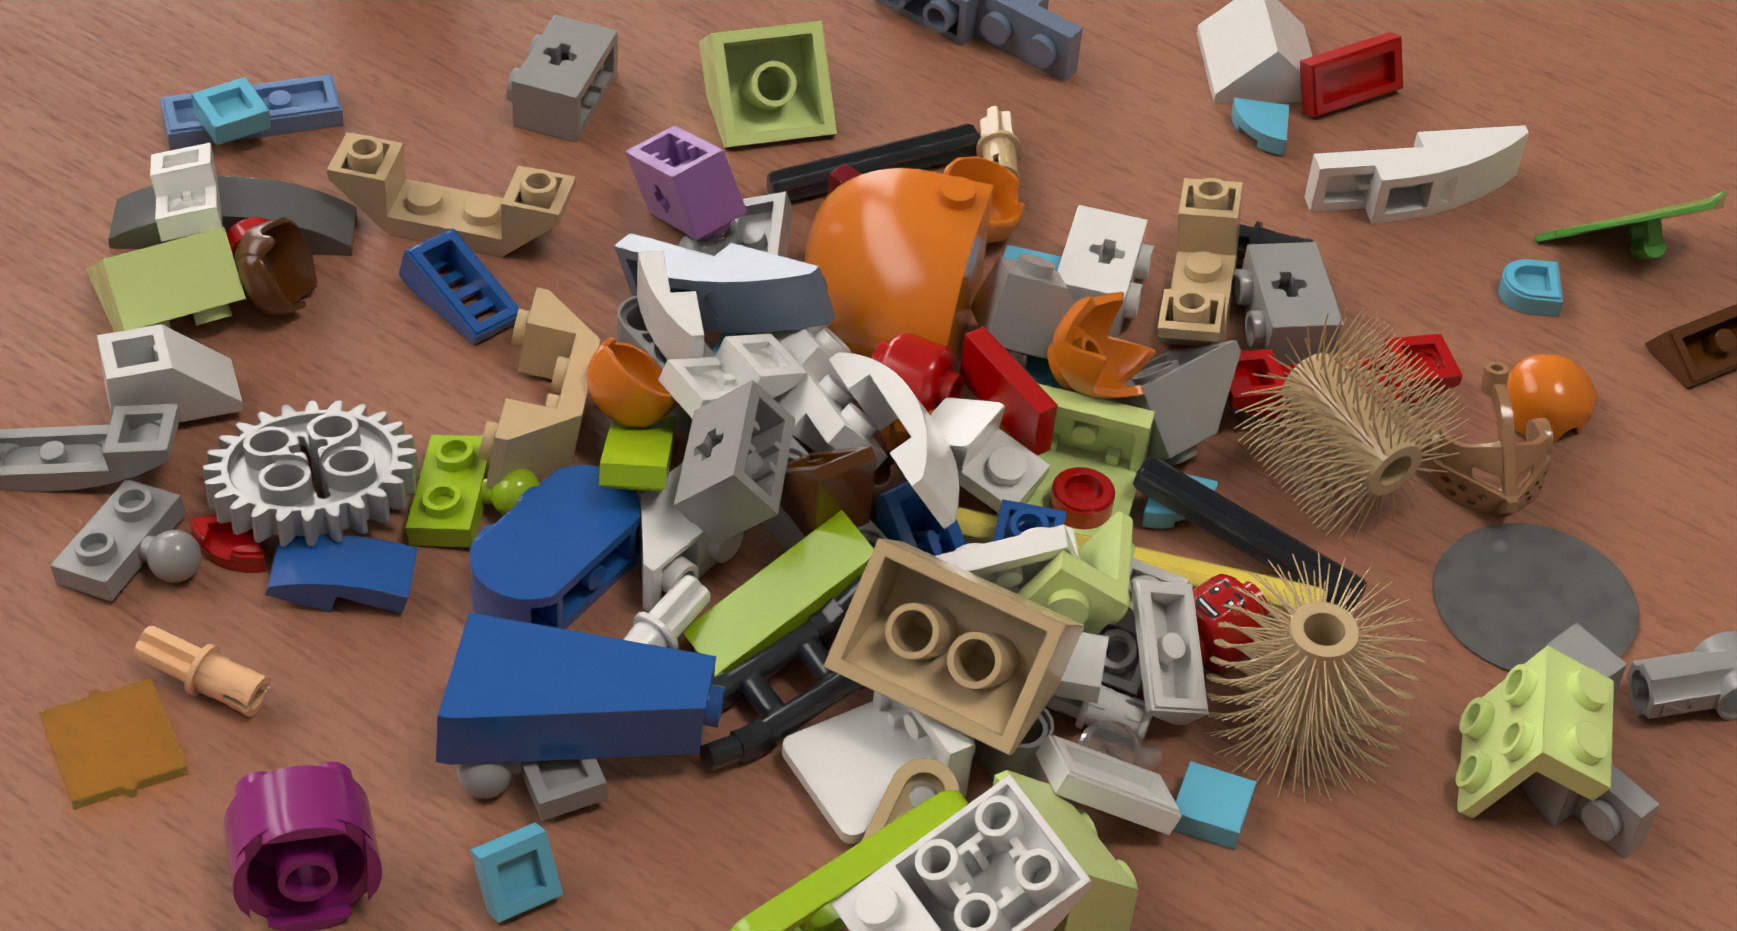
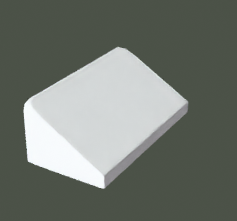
[1130,579,1209,725]

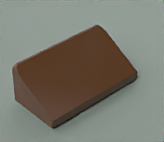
[1645,304,1737,389]

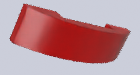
[1227,334,1463,422]

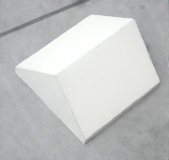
[1197,0,1312,103]

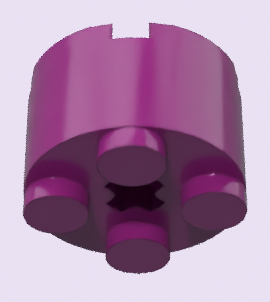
[224,762,382,931]

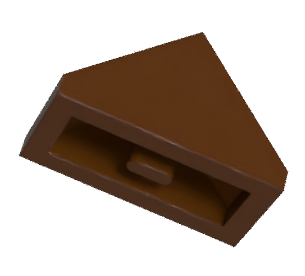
[780,446,876,537]

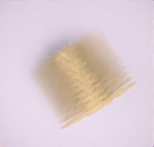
[1234,307,1470,540]
[1204,553,1427,803]

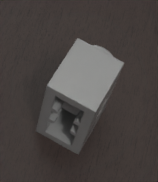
[506,15,618,142]
[1233,242,1343,365]
[674,380,795,544]

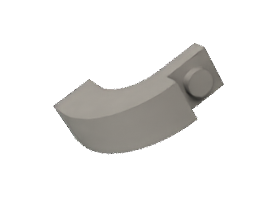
[1521,623,1660,859]

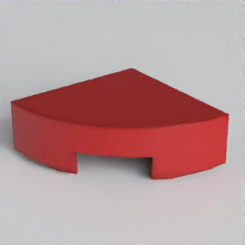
[189,514,266,573]

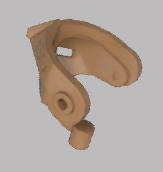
[1417,362,1554,516]

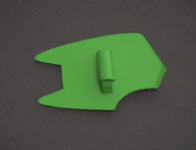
[1535,191,1727,261]

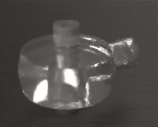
[1077,719,1162,769]

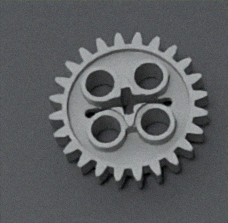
[203,401,419,547]

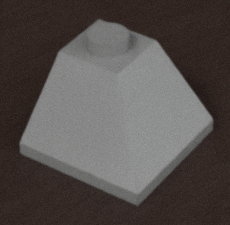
[970,254,1075,359]
[1105,340,1241,466]

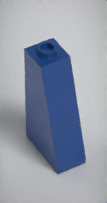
[436,612,725,765]

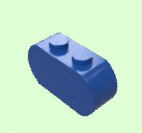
[469,465,641,629]

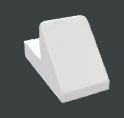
[910,398,1050,513]

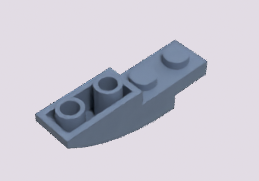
[875,0,1083,82]
[614,233,836,333]

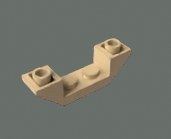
[327,132,576,257]
[1157,178,1243,347]
[479,287,601,489]

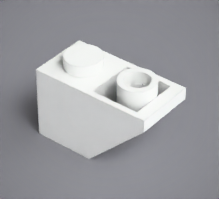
[97,324,243,422]
[640,463,743,612]

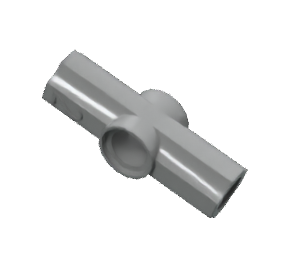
[1626,631,1737,720]

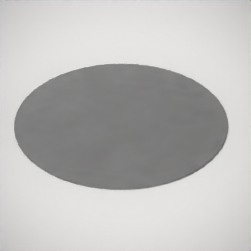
[1433,523,1639,671]

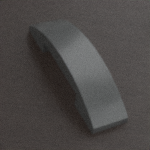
[108,176,357,256]

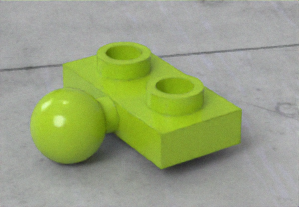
[405,435,540,547]

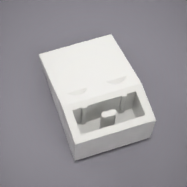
[831,775,1094,931]

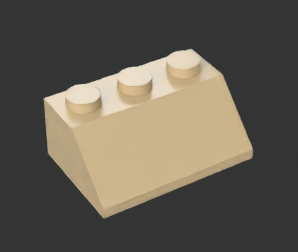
[824,538,1085,755]

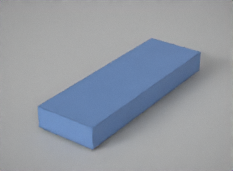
[160,74,344,150]

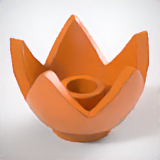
[1047,291,1156,399]

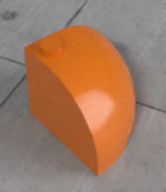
[804,168,994,358]

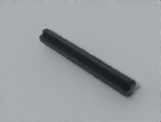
[766,123,981,202]
[1133,456,1367,612]

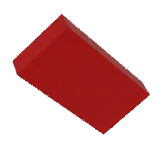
[1300,32,1403,117]
[960,326,1058,456]

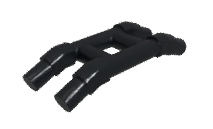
[699,575,866,771]

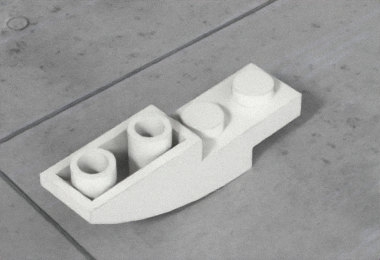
[1304,125,1529,224]
[765,323,888,470]

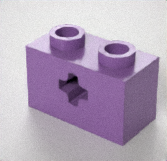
[625,125,748,240]

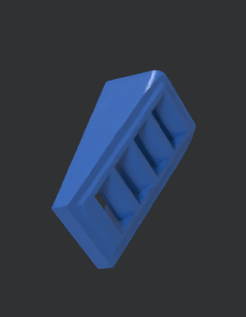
[399,228,520,345]

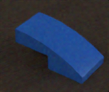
[265,534,418,614]

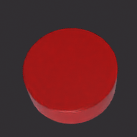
[1049,467,1116,530]

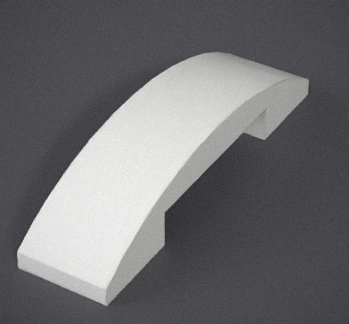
[828,352,959,529]

